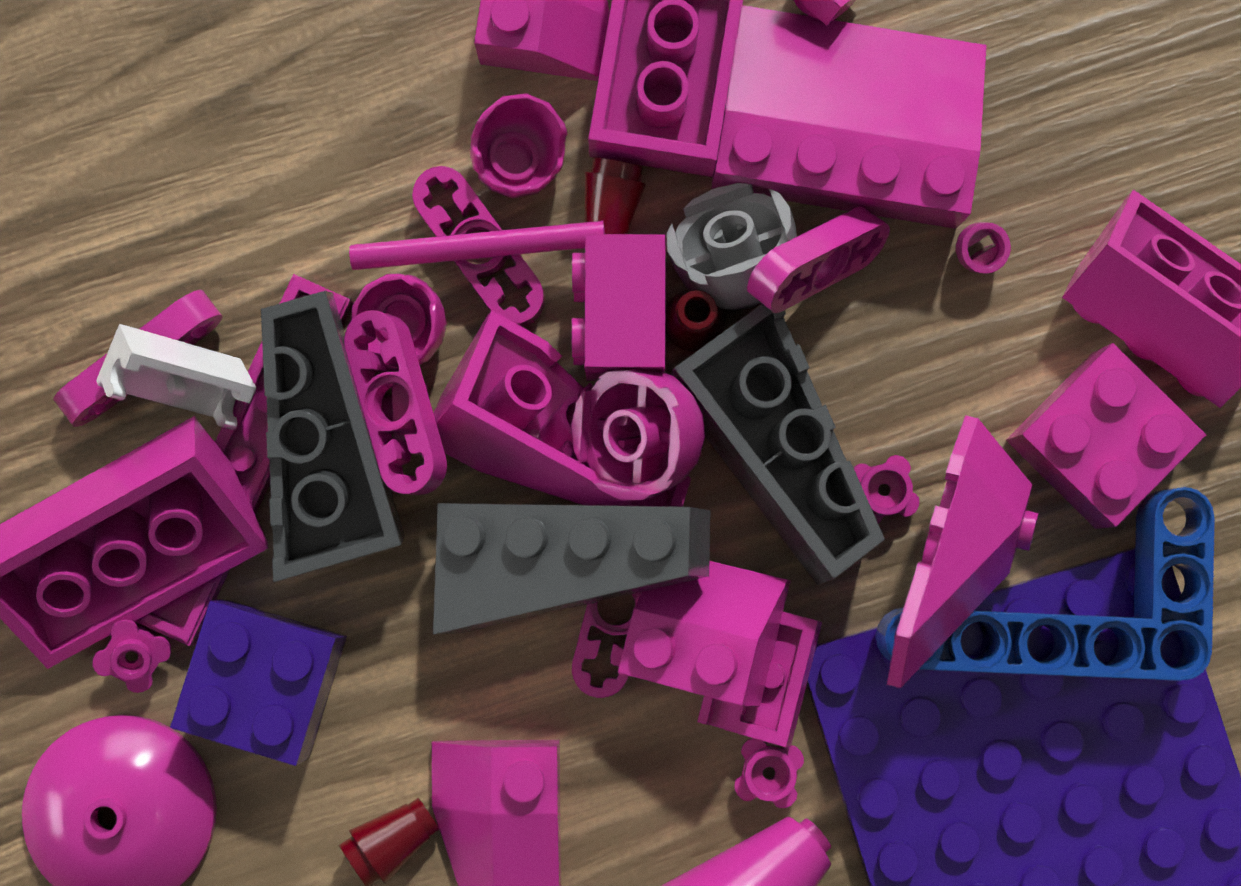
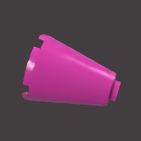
[661,817,831,886]

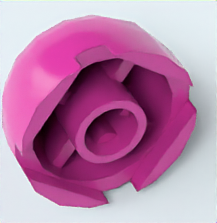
[571,369,705,500]

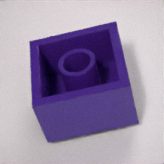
[170,600,347,766]

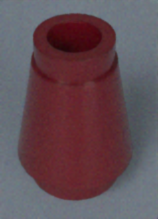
[585,157,646,234]
[665,290,725,351]
[339,798,440,886]

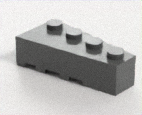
[261,291,405,582]
[670,304,885,585]
[433,503,711,635]

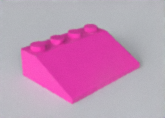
[711,5,987,229]

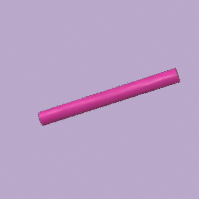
[349,221,605,270]

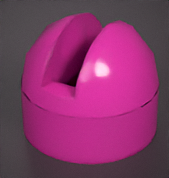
[955,222,1011,274]

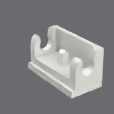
[96,324,256,430]

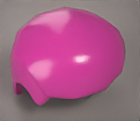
[470,93,568,198]
[351,273,447,371]

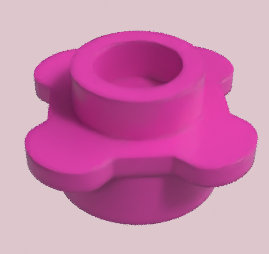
[854,455,919,524]
[92,619,171,693]
[734,738,804,808]

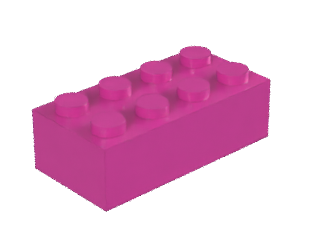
[588,0,743,177]

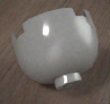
[667,183,797,311]

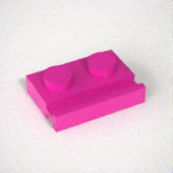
[697,612,822,747]

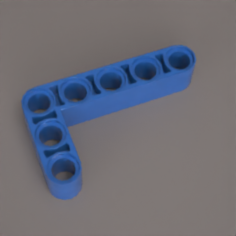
[875,487,1215,681]

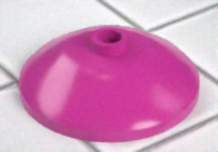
[22,715,217,886]

